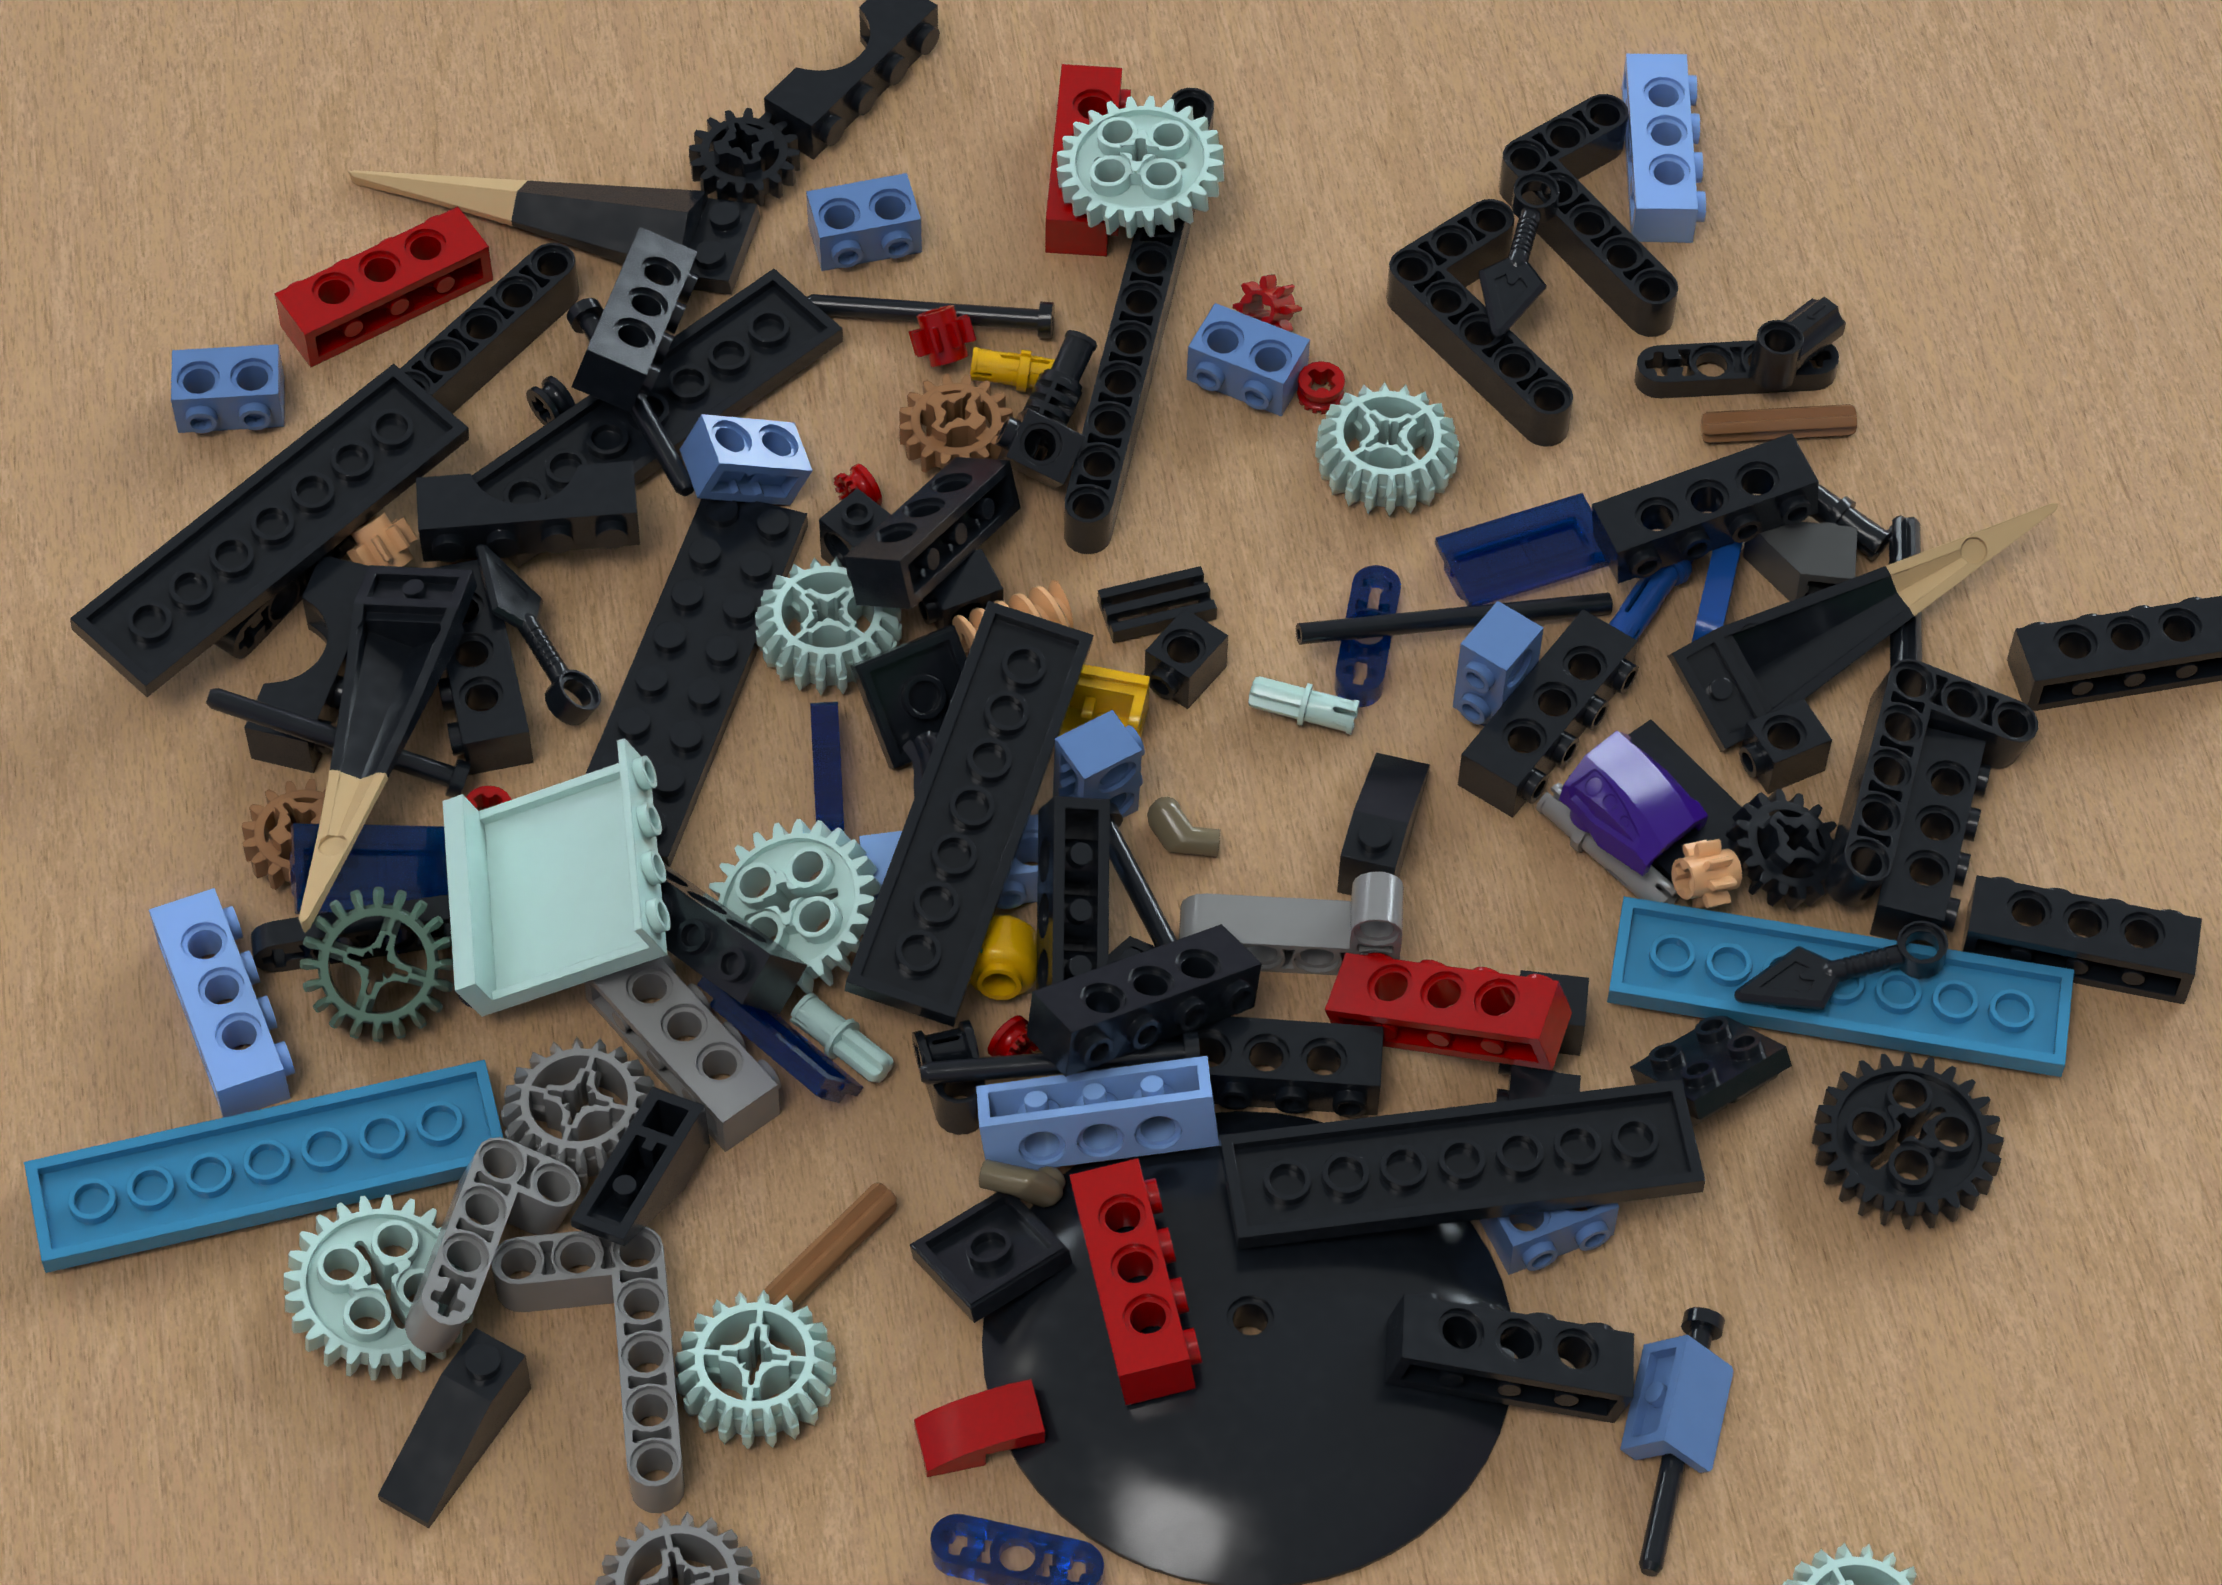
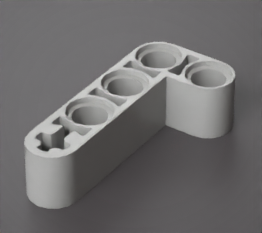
[1179,871,1404,975]
[405,1137,581,1353]

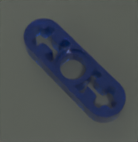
[1334,565,1401,707]
[810,702,845,833]
[930,1514,1104,1585]

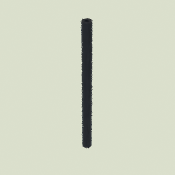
[1296,592,1613,645]

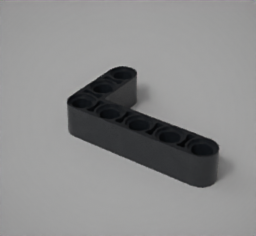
[1499,94,1678,337]
[1386,199,1573,447]
[1824,659,2038,907]

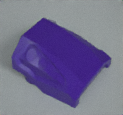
[1559,731,1708,876]

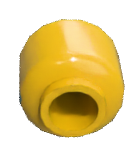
[970,915,1037,1000]

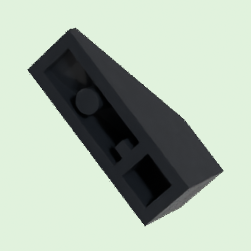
[1337,752,1430,895]
[571,1087,710,1246]
[378,1328,531,1528]

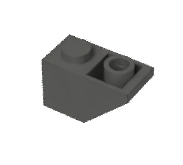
[1743,522,1858,601]

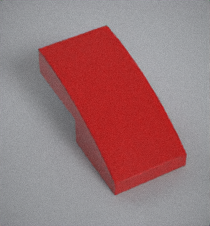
[914,1379,1045,1477]

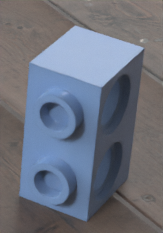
[806,173,922,271]
[1187,303,1310,416]
[171,344,285,433]
[679,414,813,506]
[1453,601,1544,726]
[1053,710,1145,818]
[1479,1203,1619,1275]

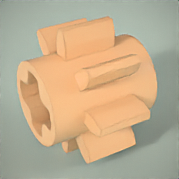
[346,512,417,567]
[1671,839,1742,909]

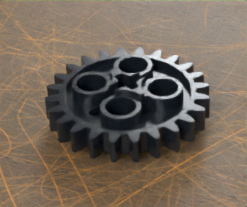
[1812,1053,2004,1229]

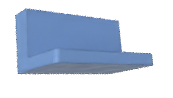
[1620,1335,1733,1473]

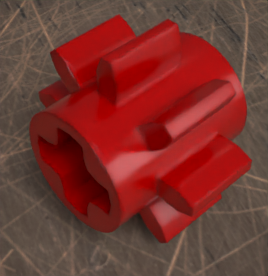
[1233,274,1302,332]
[909,305,976,367]

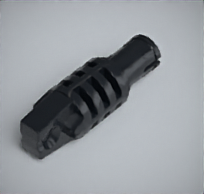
[1023,330,1098,461]

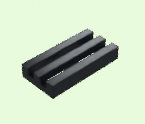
[1097,566,1217,643]

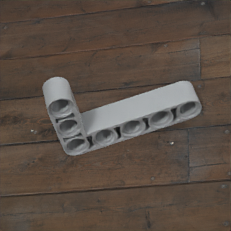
[491,1227,685,1513]

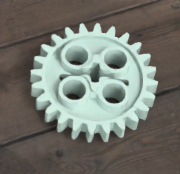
[1056,96,1224,238]
[709,819,882,998]
[284,1195,473,1381]

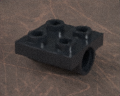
[1630,1016,1792,1127]

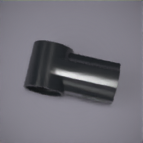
[1749,297,1846,390]

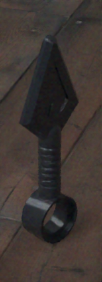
[1478,171,1559,338]
[475,544,601,725]
[1734,921,1949,1010]

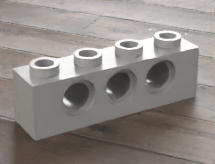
[584,955,781,1152]

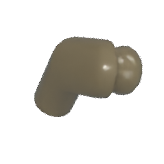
[1147,797,1221,857]
[979,1159,1065,1208]

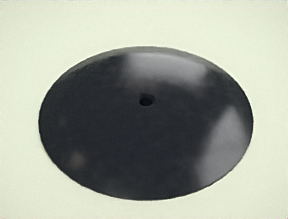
[982,1111,1515,1585]

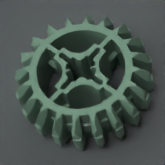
[300,886,453,1042]

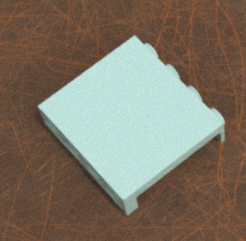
[442,738,671,1017]

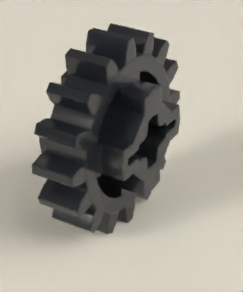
[689,108,801,206]
[1725,789,1837,910]

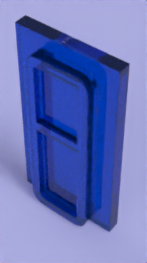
[1435,493,1608,606]
[290,823,448,914]
[697,977,863,1103]

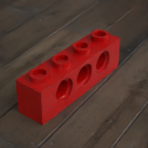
[1045,64,1131,257]
[274,207,493,368]
[1325,953,1572,1070]
[1069,1158,1202,1405]

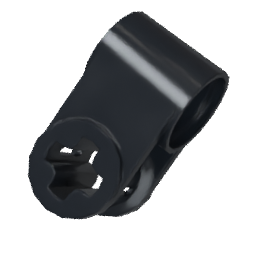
[912,1020,985,1135]

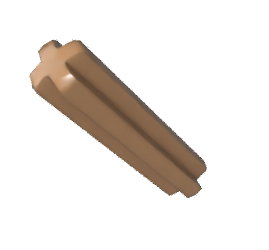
[1701,404,1857,443]
[764,1182,897,1310]

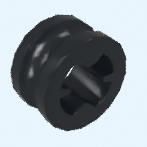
[526,376,575,426]

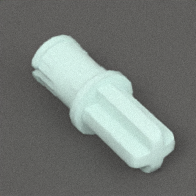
[1248,676,1360,735]
[790,993,894,1083]

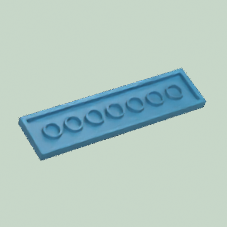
[1607,896,2074,1077]
[24,1060,503,1273]

